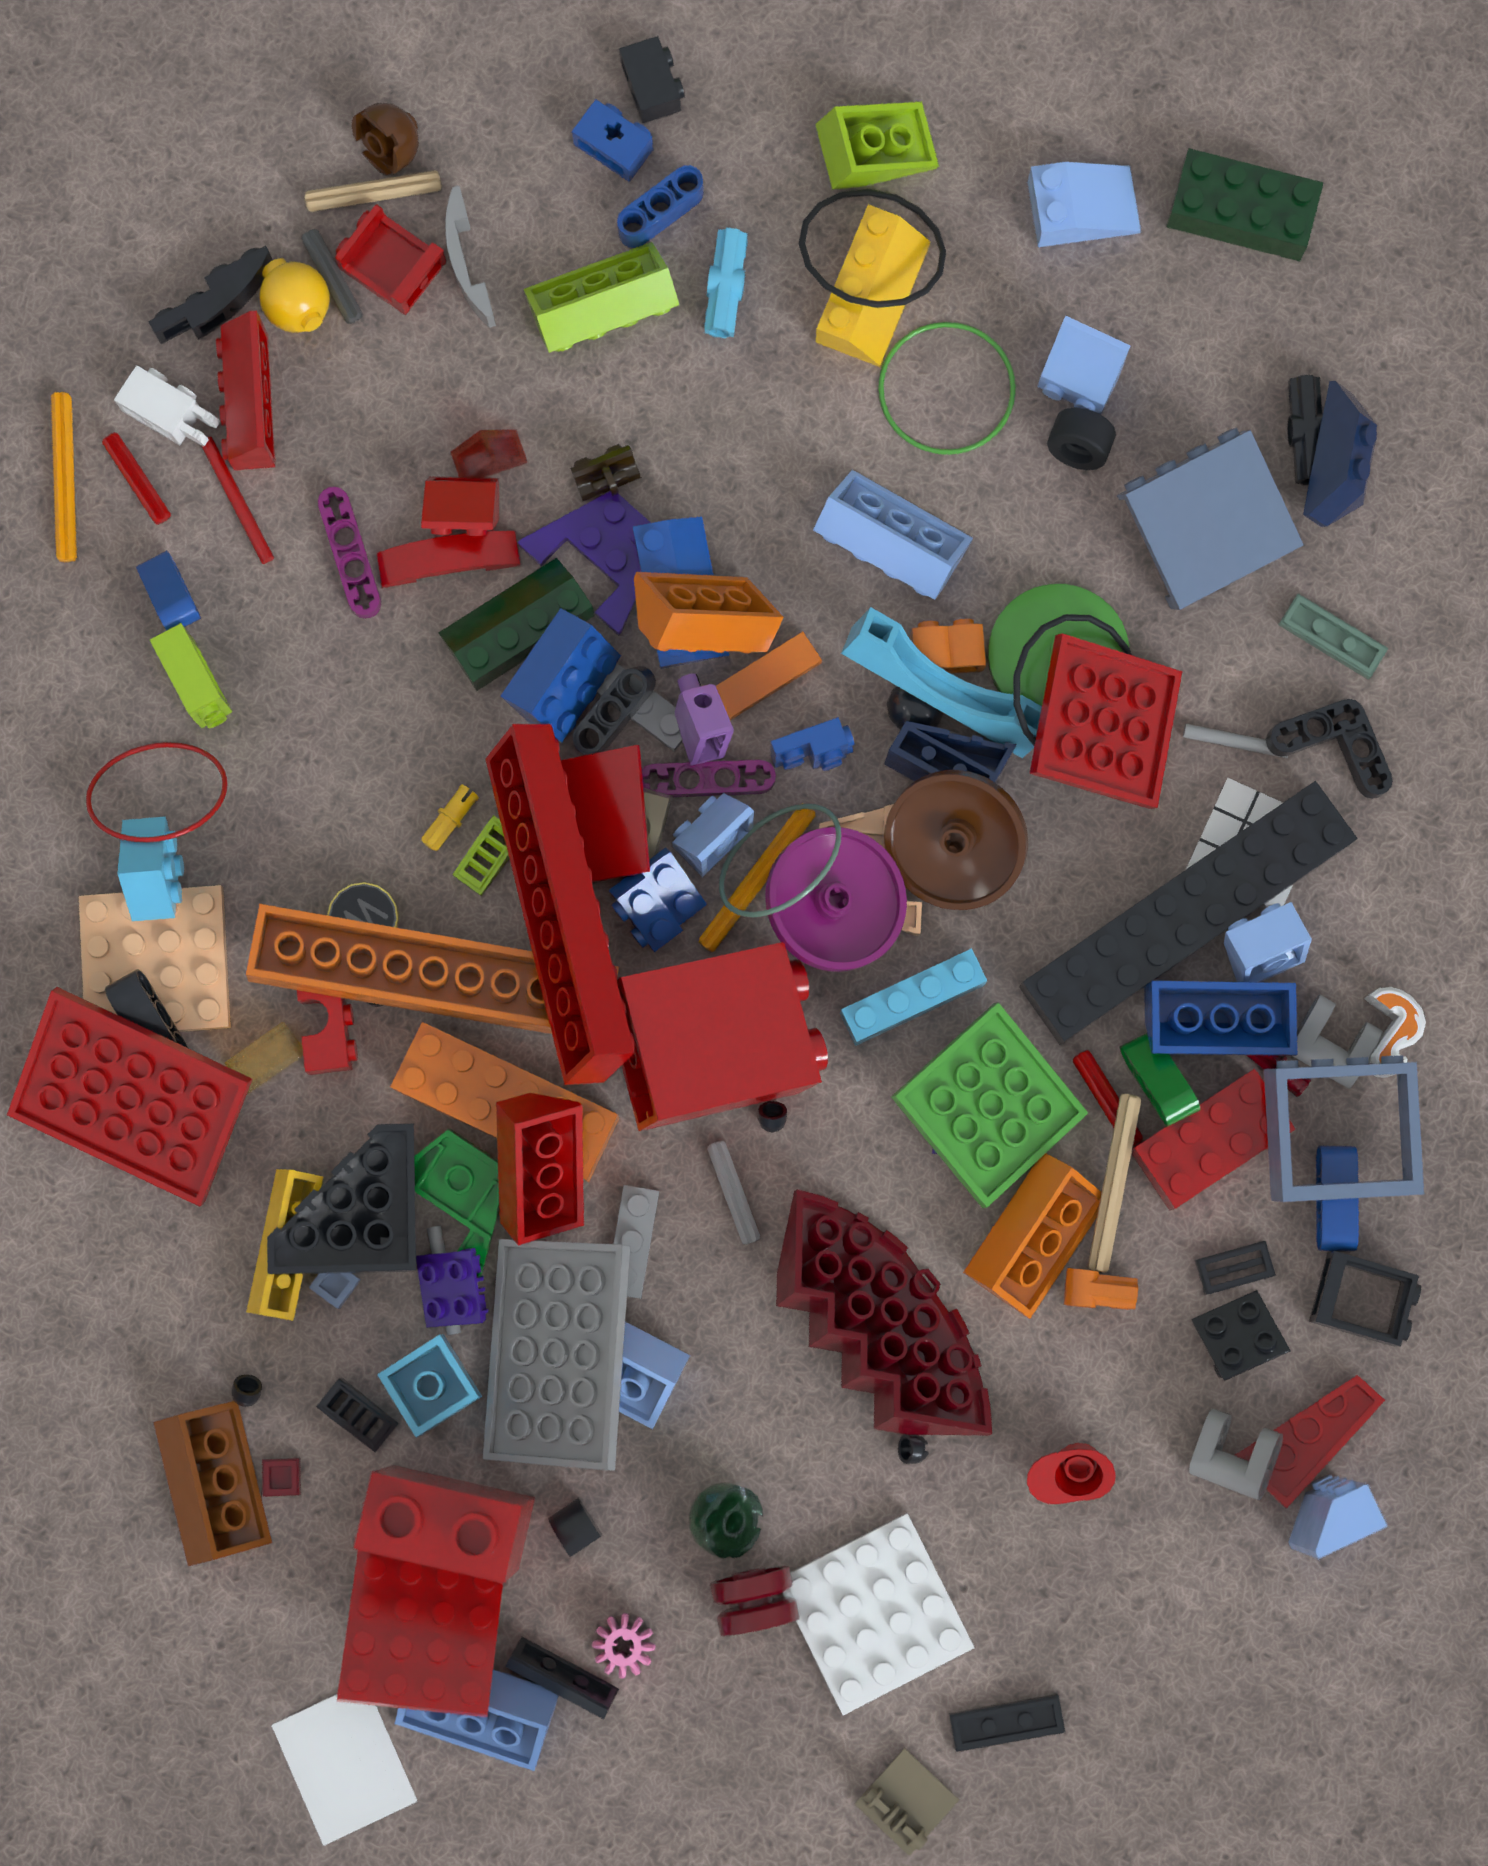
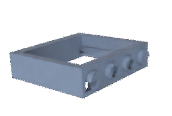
[1264,1055,1424,1202]

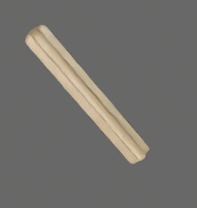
[305,170,441,212]

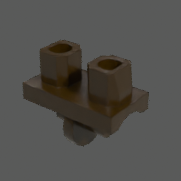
[570,444,641,501]

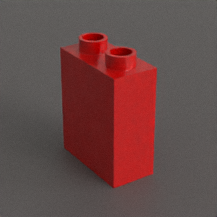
[617,942,828,1132]
[353,1465,535,1583]

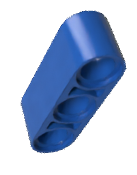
[617,165,704,248]
[136,550,201,631]
[1316,1145,1359,1252]

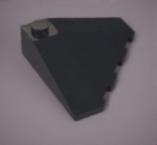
[267,1124,416,1274]

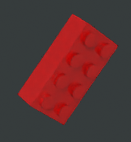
[1131,1068,1296,1211]

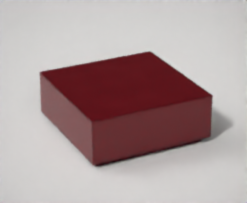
[262,1458,301,1497]

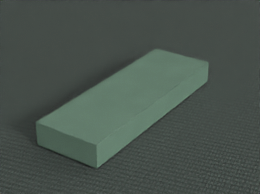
[1278,594,1389,680]

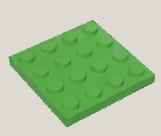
[891,1002,1088,1208]

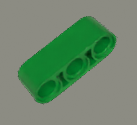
[1119,1033,1200,1127]

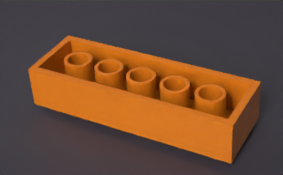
[390,1022,620,1182]

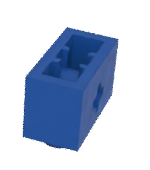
[572,99,653,182]

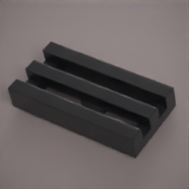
[1194,1241,1276,1295]

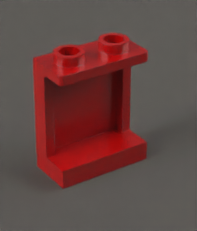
[335,204,447,316]

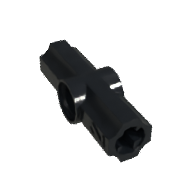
[1287,375,1323,485]

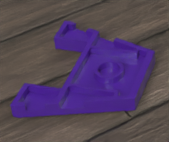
[518,491,651,636]

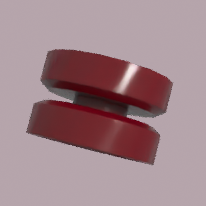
[710,1566,800,1636]

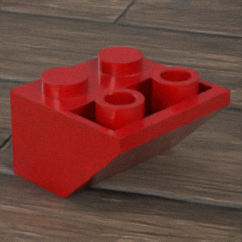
[421,476,499,536]

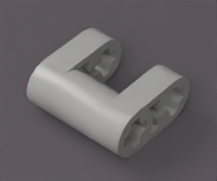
[1293,994,1383,1089]
[1189,1408,1283,1501]

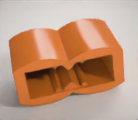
[910,619,986,674]

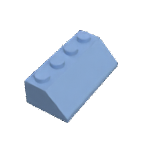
[813,470,973,600]
[1288,1475,1387,1559]

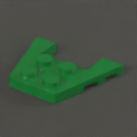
[414,1129,499,1276]

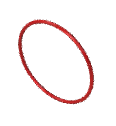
[86,742,228,842]

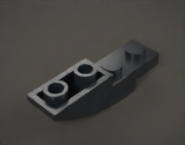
[148,245,273,344]

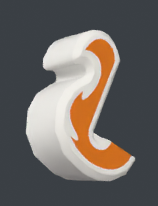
[1364,987,1426,1078]

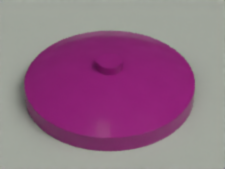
[765,827,907,972]

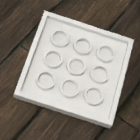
[783,1513,974,1715]

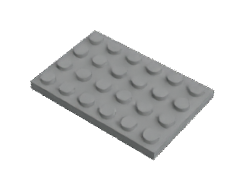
[483,1239,630,1471]

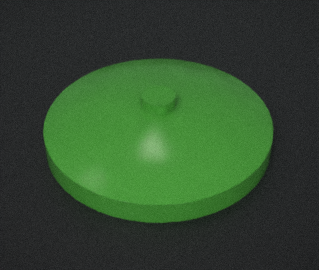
[988,584,1129,706]

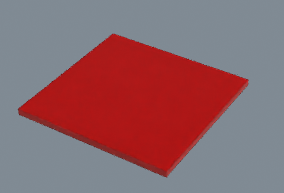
[561,745,650,882]

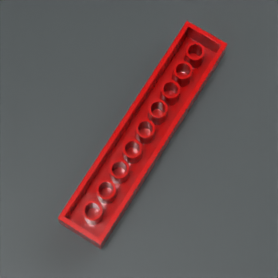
[485,724,635,1085]

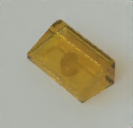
[224,1021,303,1094]

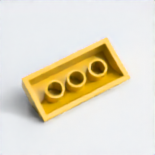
[816,204,931,367]

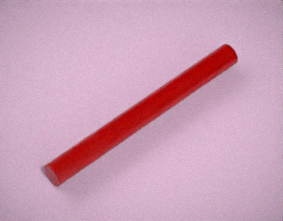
[201,437,274,564]

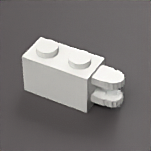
[114,365,220,446]

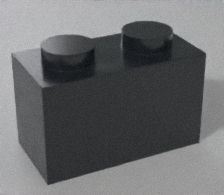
[619,36,685,124]

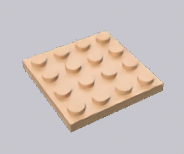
[79,885,231,1032]

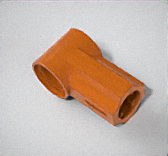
[1064,1268,1138,1310]

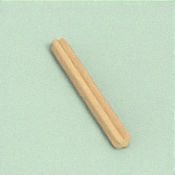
[1088,1094,1141,1272]

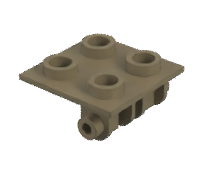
[855,1748,959,1856]

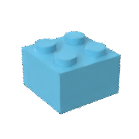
[117,817,184,921]
[377,1334,483,1437]

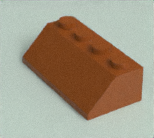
[153,1401,272,1567]

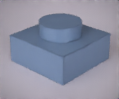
[309,1273,361,1309]

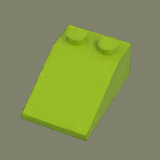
[815,102,939,189]

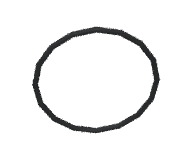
[799,189,946,308]
[1013,614,1132,746]

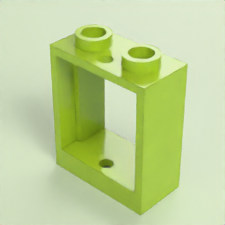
[150,623,232,728]

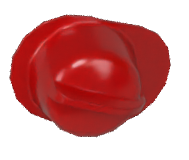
[1027,1443,1116,1504]

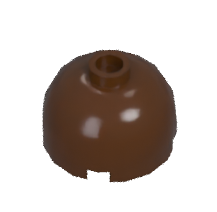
[351,103,419,176]

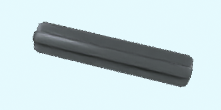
[302,229,363,324]

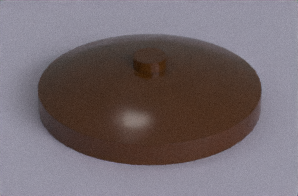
[884,770,1028,910]

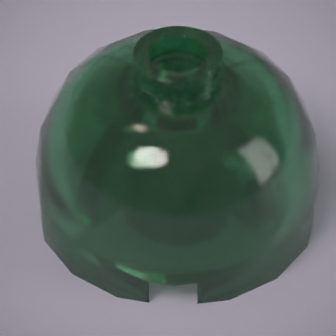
[689,1482,763,1559]

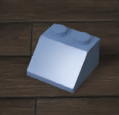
[1224,902,1311,982]
[619,1322,690,1429]

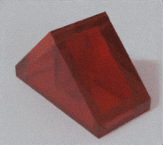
[451,429,528,478]

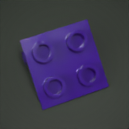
[416,1248,489,1328]

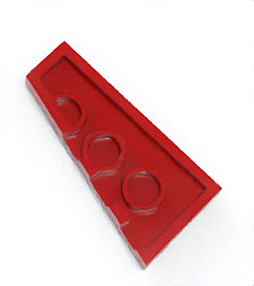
[1234,1375,1385,1509]

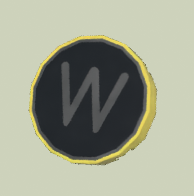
[327,882,399,928]

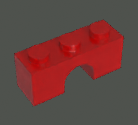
[297,990,358,1075]

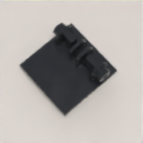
[1191,1290,1291,1381]

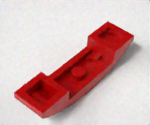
[377,531,521,588]

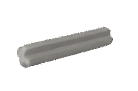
[707,1140,760,1245]

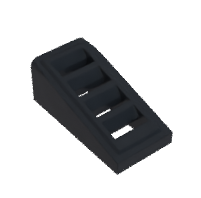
[316,1378,399,1452]

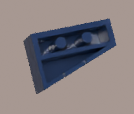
[884,721,1017,783]

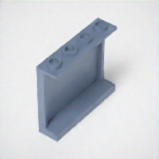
[1117,427,1304,610]

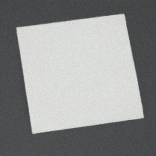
[271,1694,417,1846]

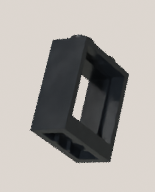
[1309,1251,1421,1346]

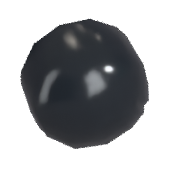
[887,686,943,730]

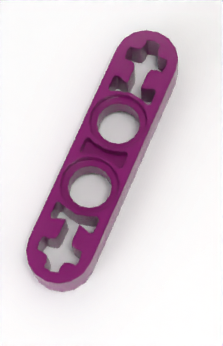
[318,487,381,619]
[642,760,776,797]

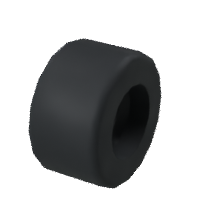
[1047,407,1116,471]

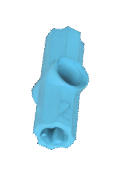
[704,228,748,338]

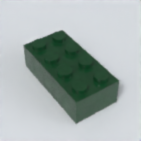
[1166,148,1324,261]

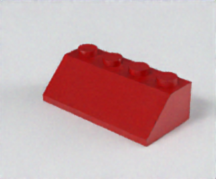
[216,310,276,470]
[496,1093,584,1245]

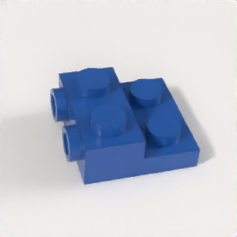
[770,717,855,771]
[609,847,707,952]

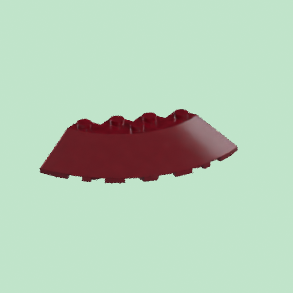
[776,1189,992,1436]

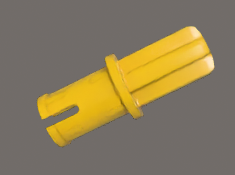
[421,784,479,851]

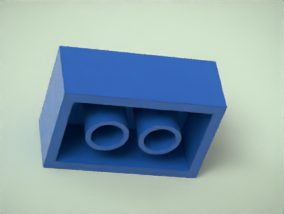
[501,608,621,743]

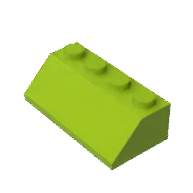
[523,242,679,353]

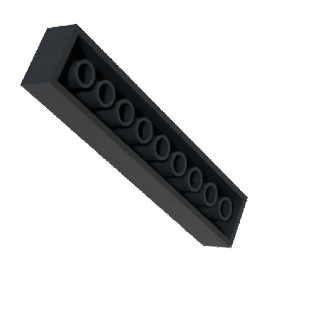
[1019,781,1358,1045]

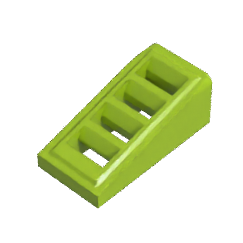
[452,815,509,896]

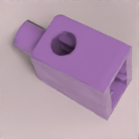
[675,674,734,766]

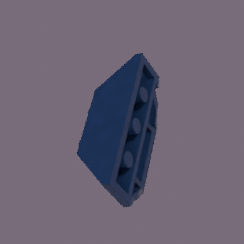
[1303,381,1377,527]

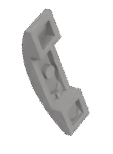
[445,186,496,328]

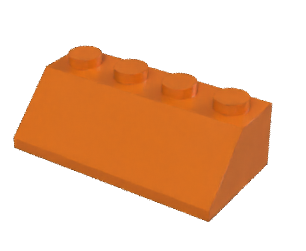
[634,572,784,654]
[963,1153,1102,1319]

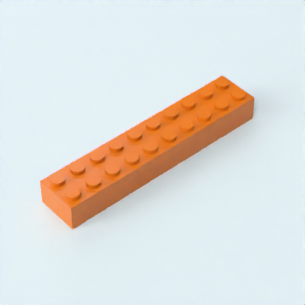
[246,904,619,1034]

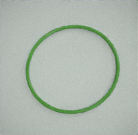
[879,322,1016,455]

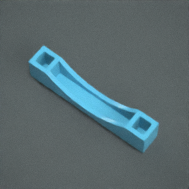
[841,607,1042,758]

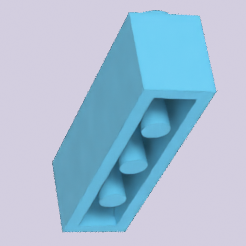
[840,948,987,1046]

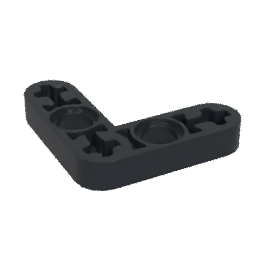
[1266,699,1393,799]

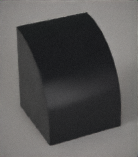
[548,1498,603,1557]

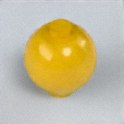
[259,258,330,333]

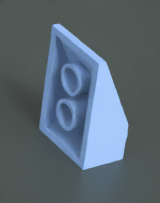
[1027,162,1141,247]
[1038,316,1131,415]
[672,793,754,877]

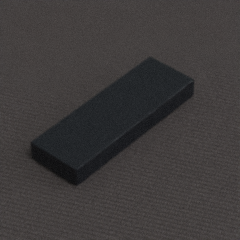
[505,1637,619,1720]
[949,1694,1066,1752]

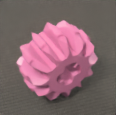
[592,1613,655,1678]

